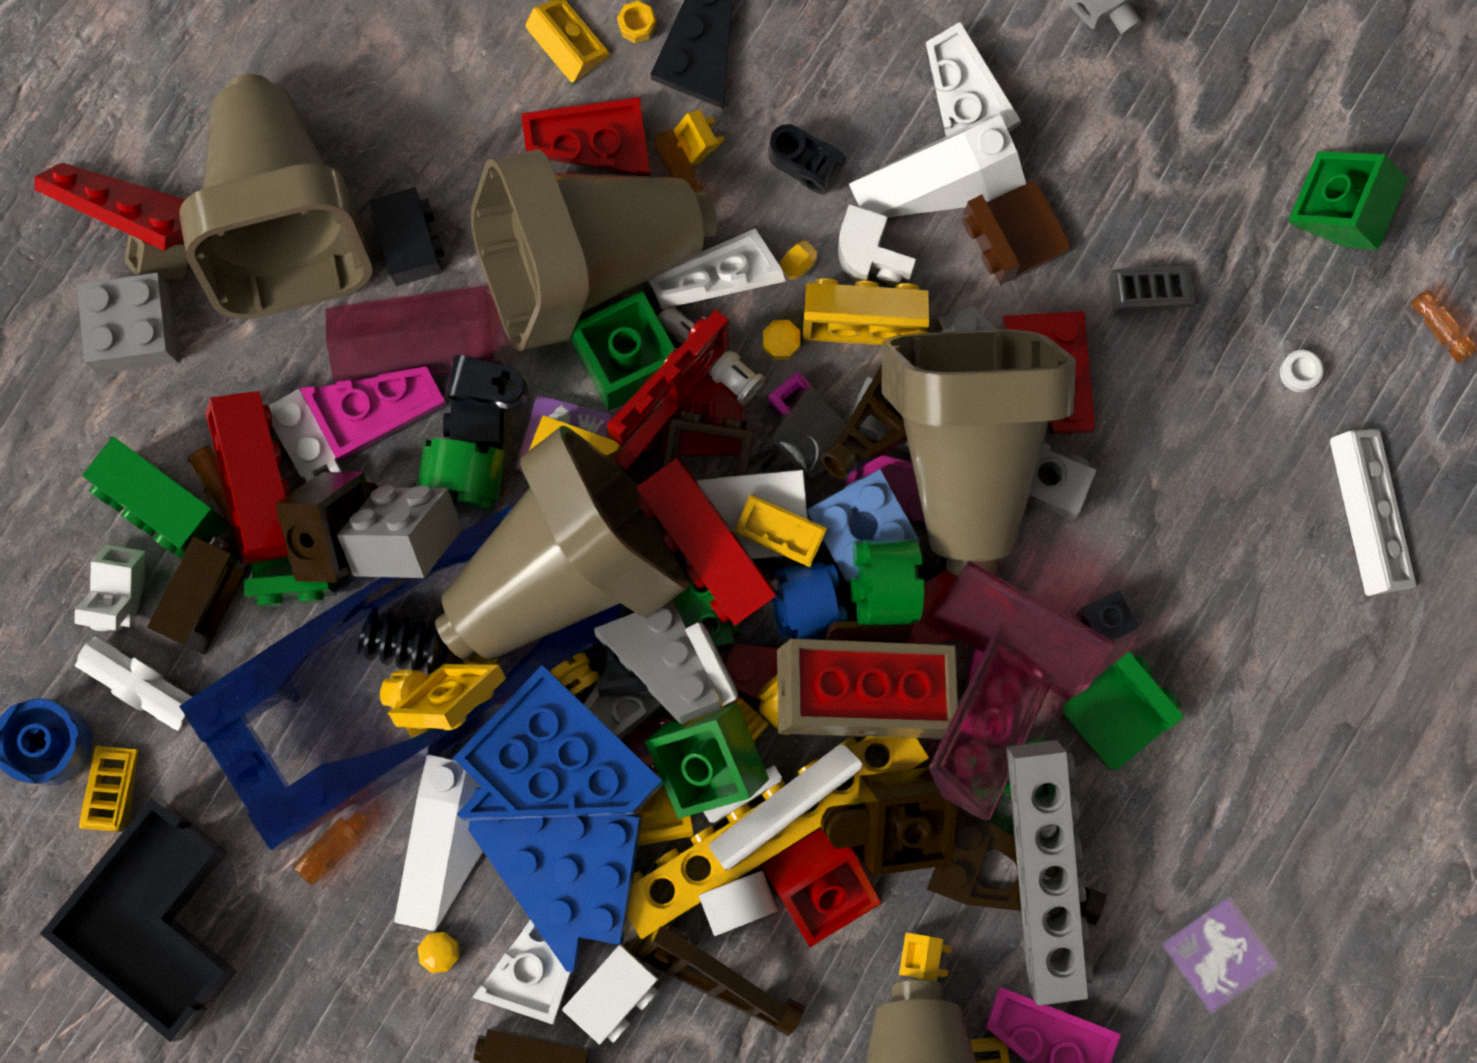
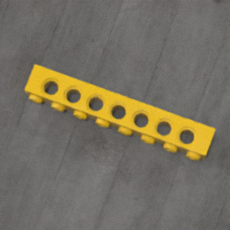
[627,736,929,940]

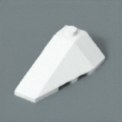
[849,113,1026,218]
[394,755,484,931]

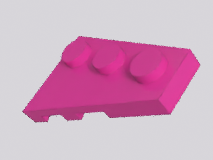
[300,366,447,462]
[984,987,1121,1063]

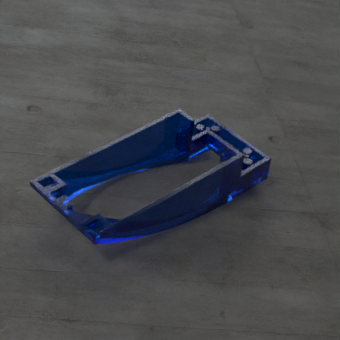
[179,502,621,852]

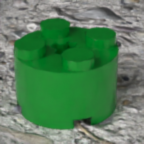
[417,438,506,511]
[850,539,924,625]

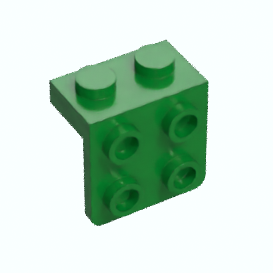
[244,533,337,607]
[1061,652,1184,770]

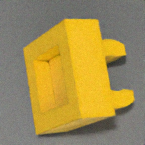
[671,110,725,167]
[899,933,952,982]

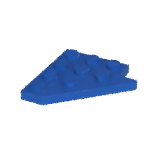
[453,665,665,821]
[468,787,643,973]

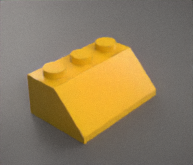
[803,278,929,345]

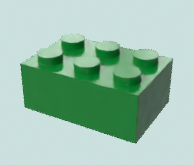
[81,436,230,559]

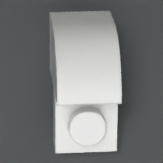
[838,204,916,286]
[75,544,146,631]
[699,871,778,936]

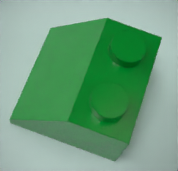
[1288,151,1408,250]

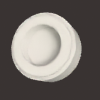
[1280,350,1324,392]

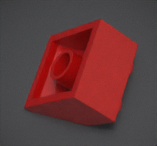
[761,828,882,948]

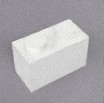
[562,944,659,1045]

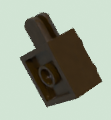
[276,472,378,583]
[820,766,959,876]

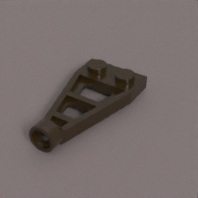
[821,365,907,480]
[926,811,1107,926]
[634,926,805,1037]

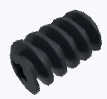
[357,607,449,674]

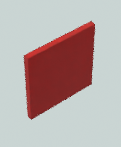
[662,376,743,456]

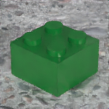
[570,291,675,411]
[645,702,769,819]

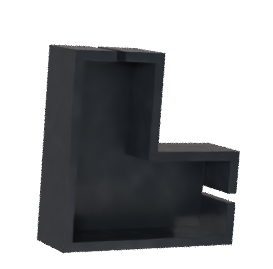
[40,798,238,1042]

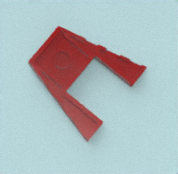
[607,309,729,477]

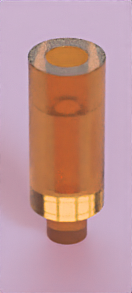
[292,810,369,886]

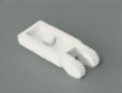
[269,389,342,482]

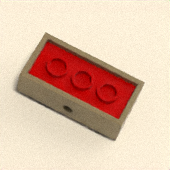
[777,639,959,739]

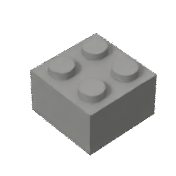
[76,273,178,374]
[337,485,463,578]

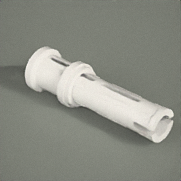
[658,306,766,405]

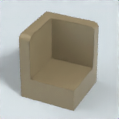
[124,235,188,280]

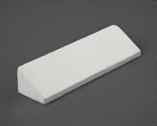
[1330,429,1416,596]
[709,744,863,870]

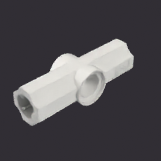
[75,636,201,732]

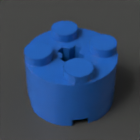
[770,560,848,640]
[0,698,93,786]

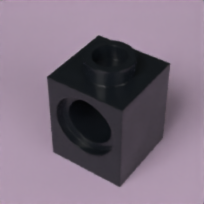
[1075,590,1139,651]

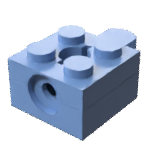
[807,468,921,583]

